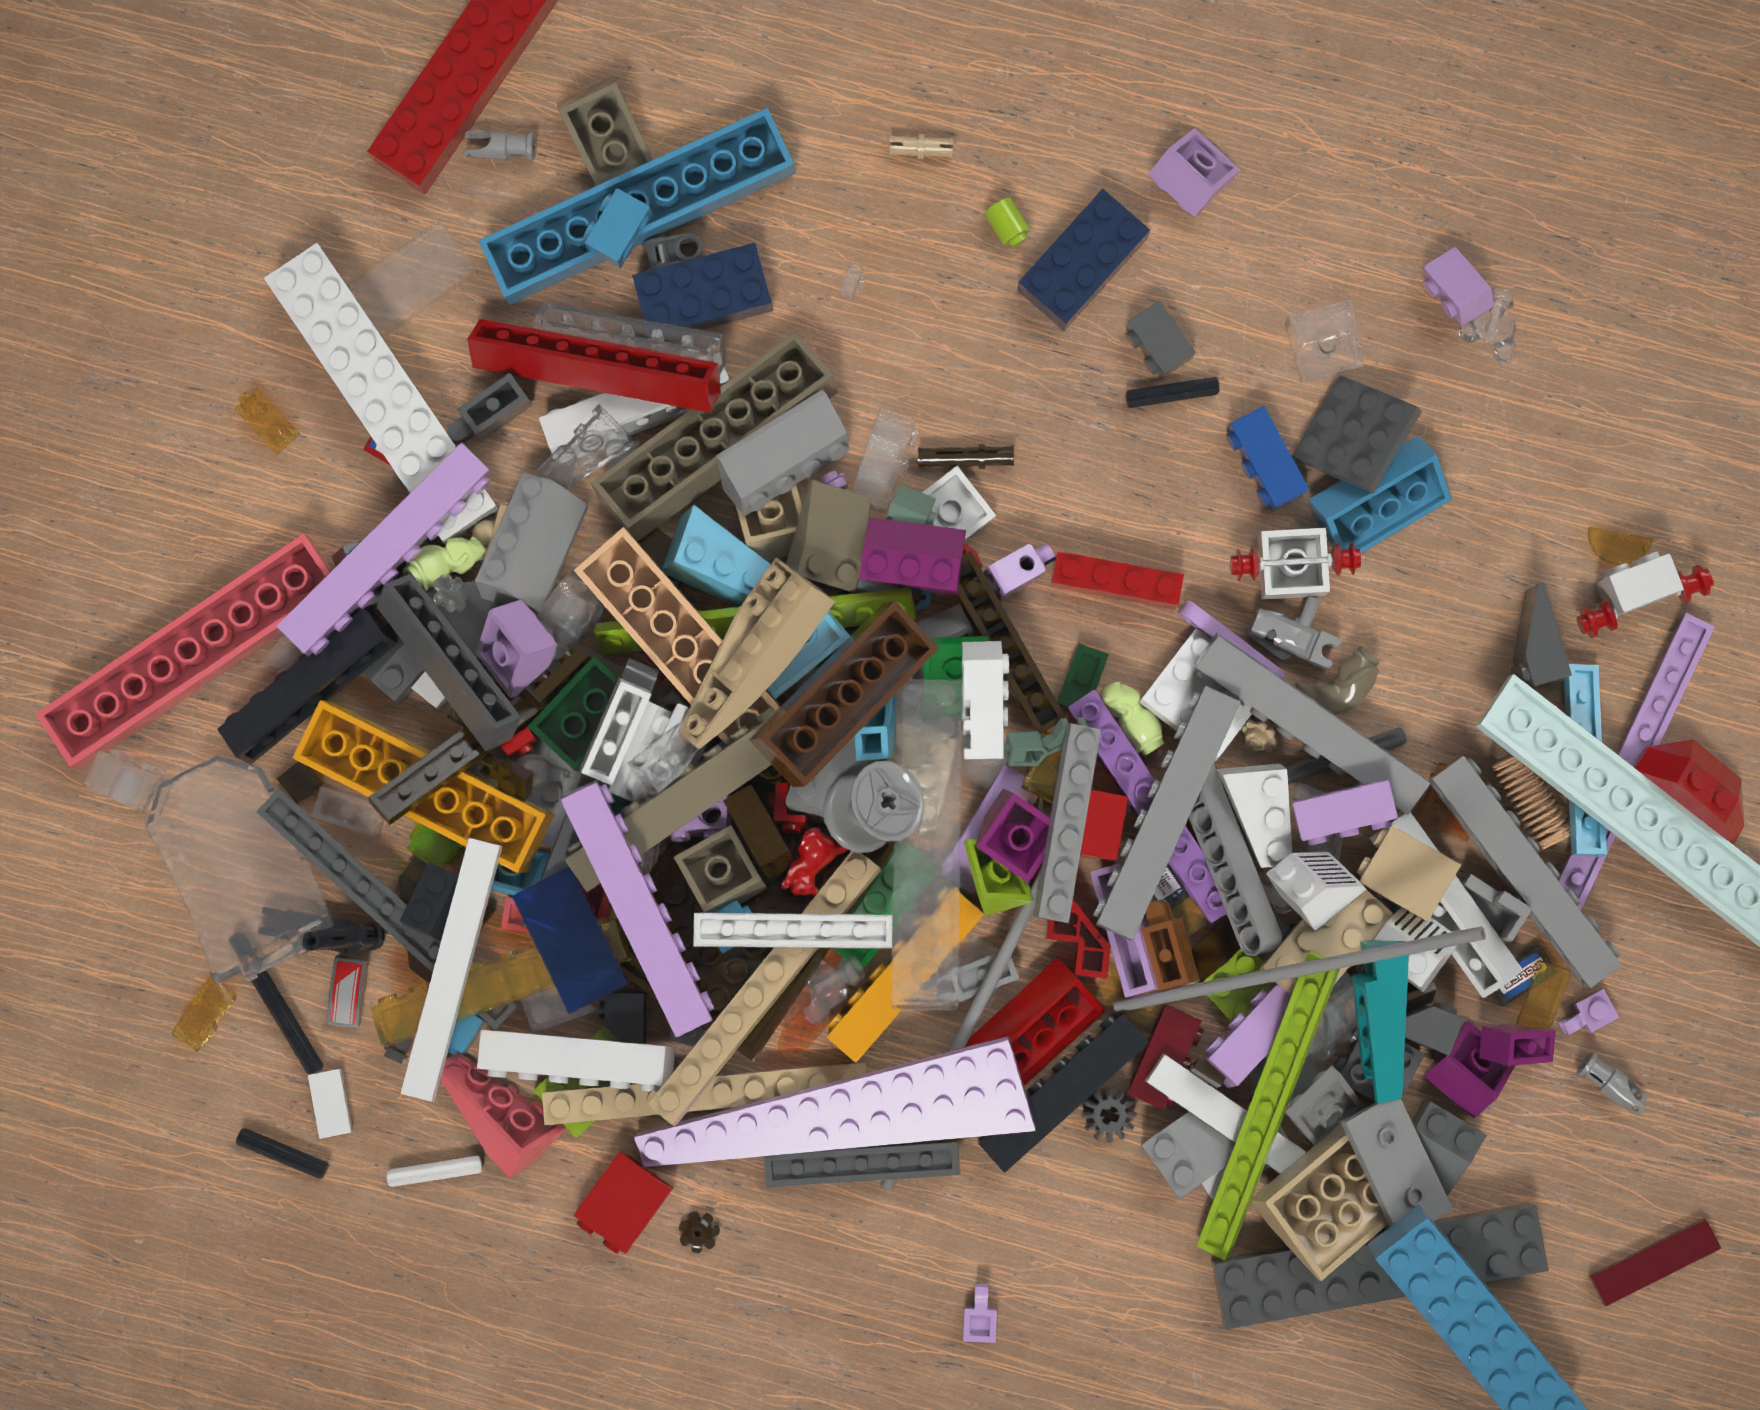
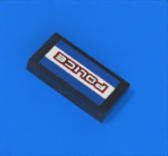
[1493,945,1558,1007]

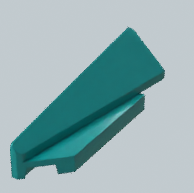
[1352,940,1409,1104]

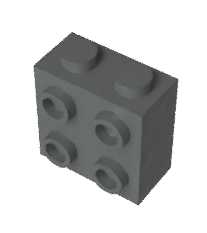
[1333,1025,1425,1102]

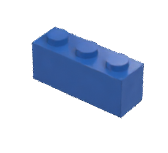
[1226,406,1309,512]

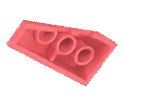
[440,1052,566,1178]

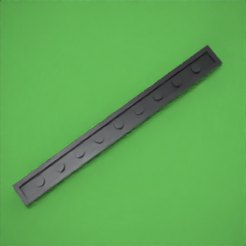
[256,788,518,1030]

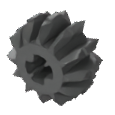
[1081,1087,1137,1143]

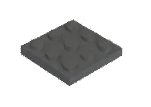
[1292,375,1422,494]

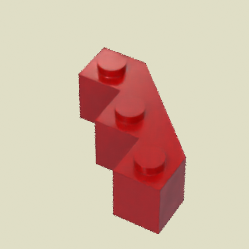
[1029,872,1111,979]

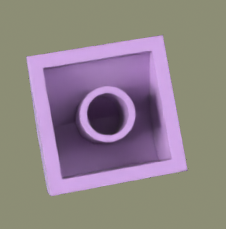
[1148,128,1241,217]
[476,599,557,698]

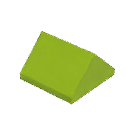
[963,839,1033,916]

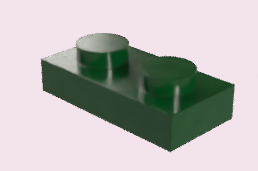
[1057,643,1109,708]

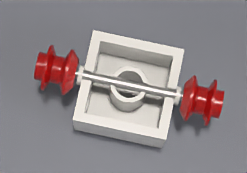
[1230,528,1361,600]

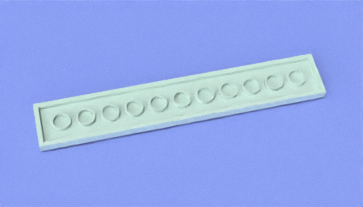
[1475,674,1760,947]

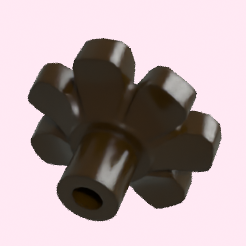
[679,1211,720,1253]

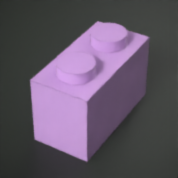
[1423,247,1494,326]

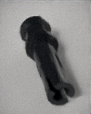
[303,921,385,952]

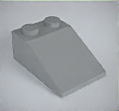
[1141,1090,1235,1199]

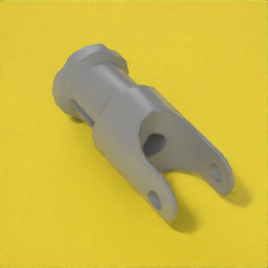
[463,130,537,160]
[1576,1051,1647,1115]

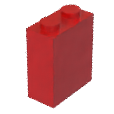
[573,1150,674,1254]

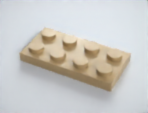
[1260,890,1394,996]

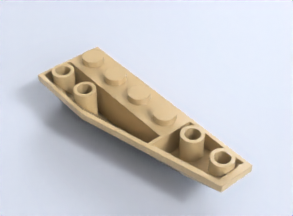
[678,558,835,749]

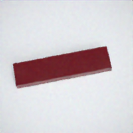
[1589,1218,1722,1306]

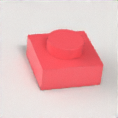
[501,897,534,934]

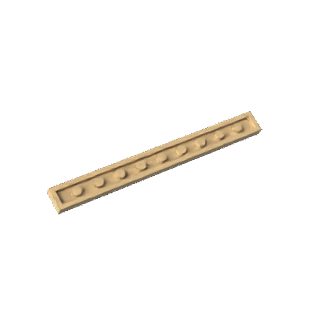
[647,851,881,1127]
[542,1061,866,1125]

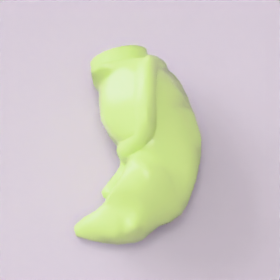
[403,536,486,592]
[1100,682,1165,757]

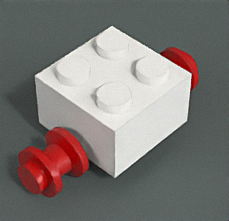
[1577,551,1714,638]

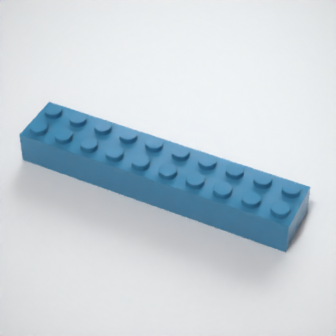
[478,108,796,305]

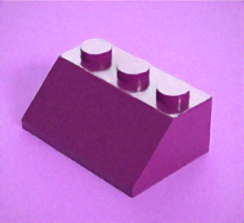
[859,518,966,595]

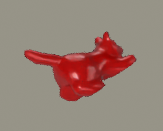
[780,828,848,896]

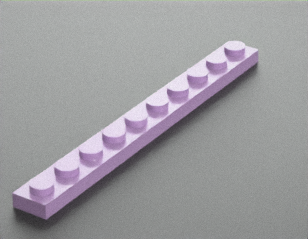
[1558,613,1715,910]

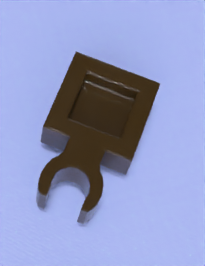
[479,753,533,802]

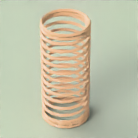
[1491,755,1571,850]

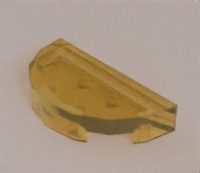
[1588,527,1653,565]

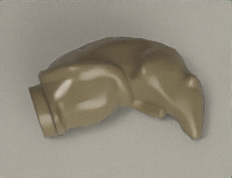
[1295,646,1379,715]

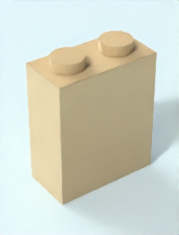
[1356,825,1461,922]

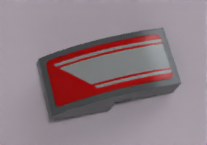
[326,955,368,1028]

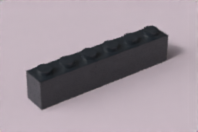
[217,608,397,765]
[978,1013,1150,1173]

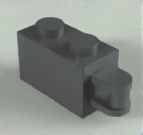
[447,373,532,444]

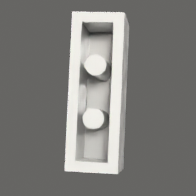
[580,678,651,785]

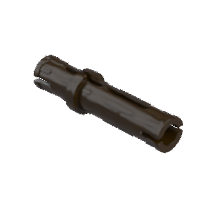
[918,444,1014,469]

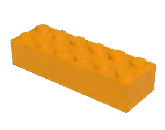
[826,889,984,1063]

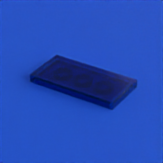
[512,867,629,1014]

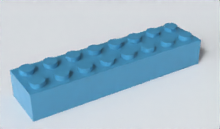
[1368,1205,1587,1410]

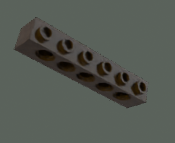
[958,551,1067,734]

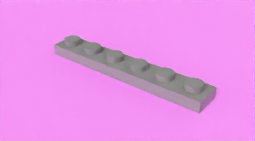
[1034,723,1101,923]

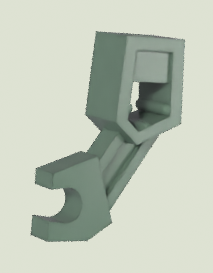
[1003,717,1087,767]

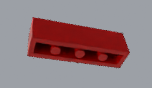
[1050,551,1184,610]

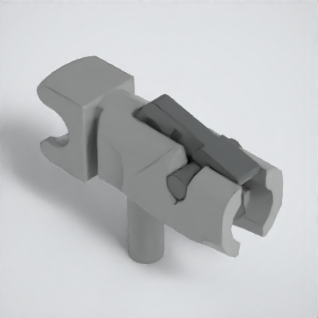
[1247,596,1341,670]

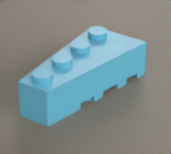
[662,505,771,607]

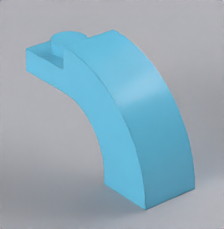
[855,694,897,761]

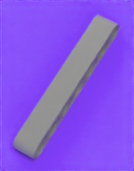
[1173,750,1282,956]

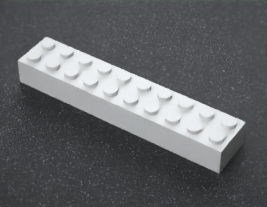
[264,243,499,544]

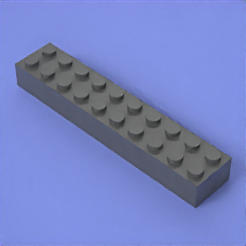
[1211,1203,1549,1329]

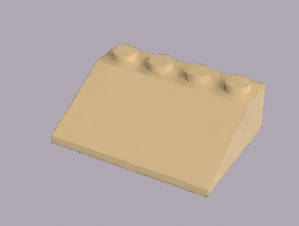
[1250,1124,1388,1281]

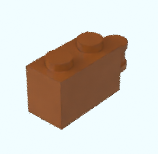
[1141,900,1200,991]

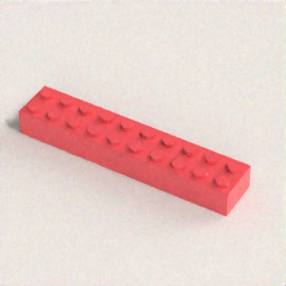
[35,533,332,769]

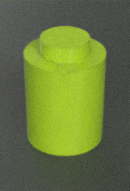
[984,197,1031,248]

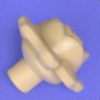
[1241,720,1278,752]

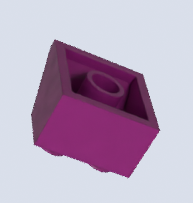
[975,789,1050,883]
[1424,1020,1516,1118]

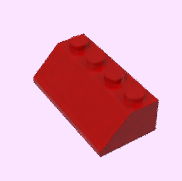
[964,958,1105,1086]

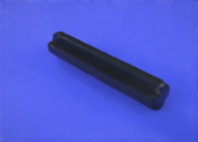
[1125,377,1220,408]
[236,1128,329,1179]

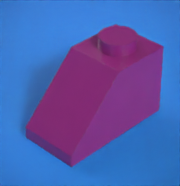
[1479,1024,1556,1066]

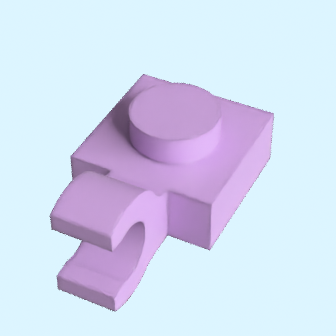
[1558,989,1619,1035]
[963,1283,997,1343]

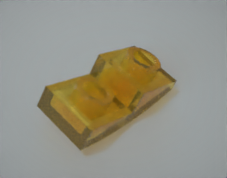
[172,977,237,1052]

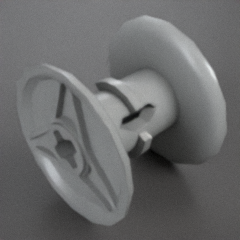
[823,761,924,853]

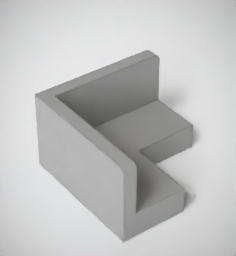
[1461,874,1533,942]

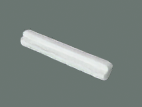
[386,1155,483,1187]

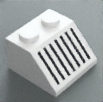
[1266,852,1366,931]
[1374,907,1457,992]

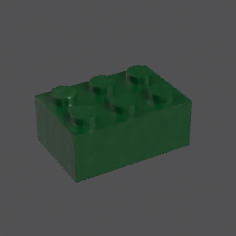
[527,656,618,772]

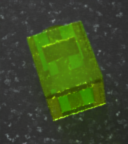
[407,823,462,868]

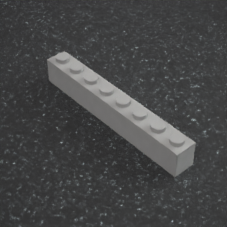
[1194,632,1431,815]
[1093,686,1241,941]
[1428,756,1621,989]

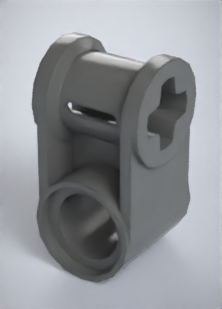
[642,233,706,271]

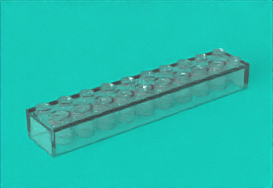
[891,679,962,1010]

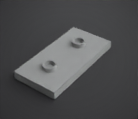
[1340,1099,1453,1227]

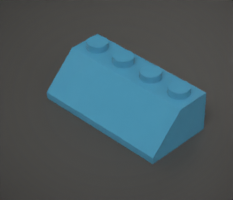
[1309,435,1452,553]

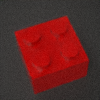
[1080,790,1128,863]

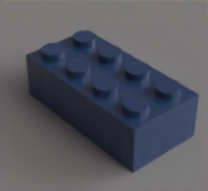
[1017,188,1150,331]
[632,243,773,343]

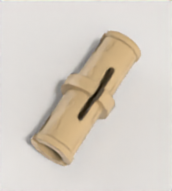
[889,134,953,159]

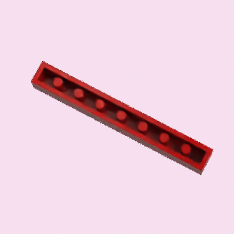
[467,319,721,413]

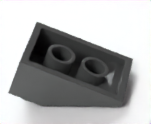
[1511,582,1572,688]
[1412,1100,1487,1196]

